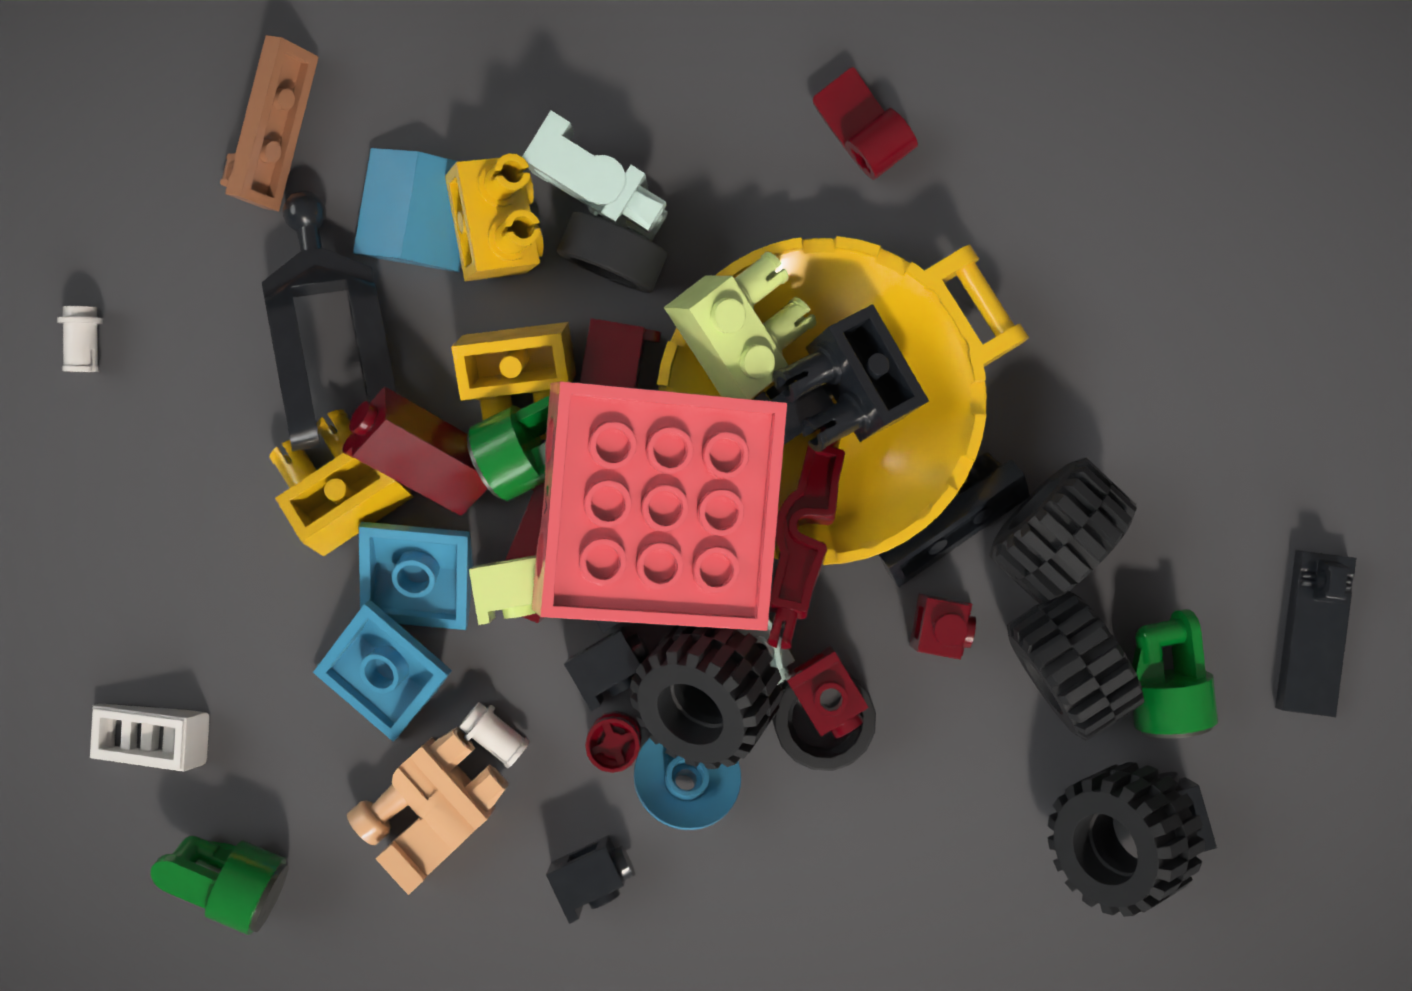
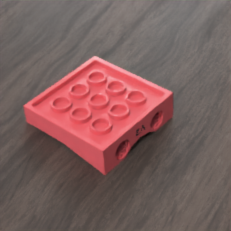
[532,381,787,631]

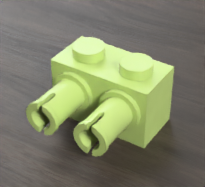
[664,252,816,399]

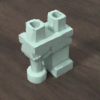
[522,111,668,241]

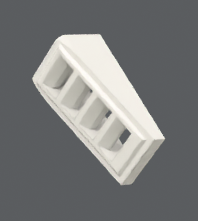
[90,704,209,772]

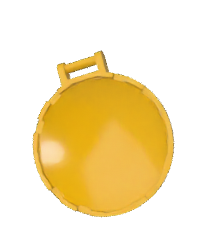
[657,236,1029,565]

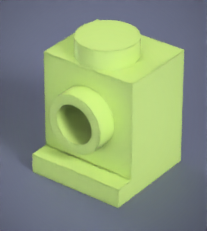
[469,555,536,625]

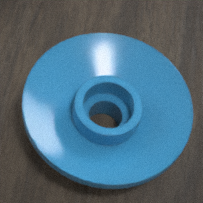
[634,738,741,830]

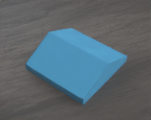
[353,148,461,272]
[359,522,474,630]
[313,600,452,742]

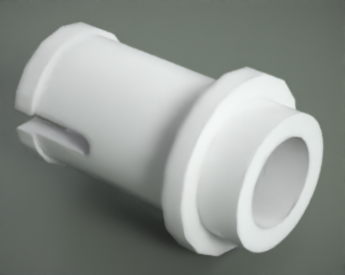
[57,306,103,372]
[459,702,530,769]

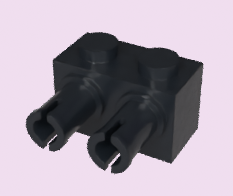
[773,304,929,452]

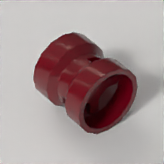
[585,711,642,773]

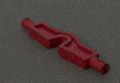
[767,428,845,649]

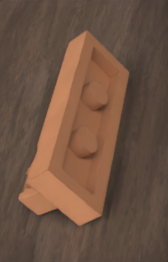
[220,35,319,212]

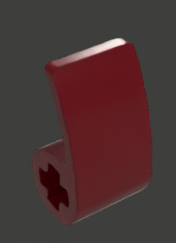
[813,67,918,180]

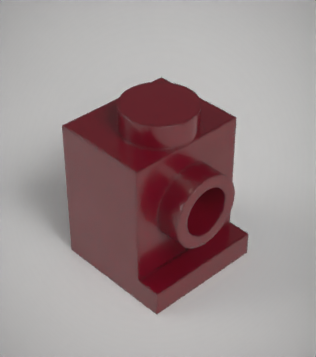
[909,593,976,660]
[784,646,869,738]

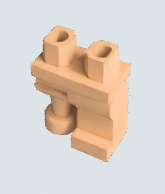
[347,727,509,895]

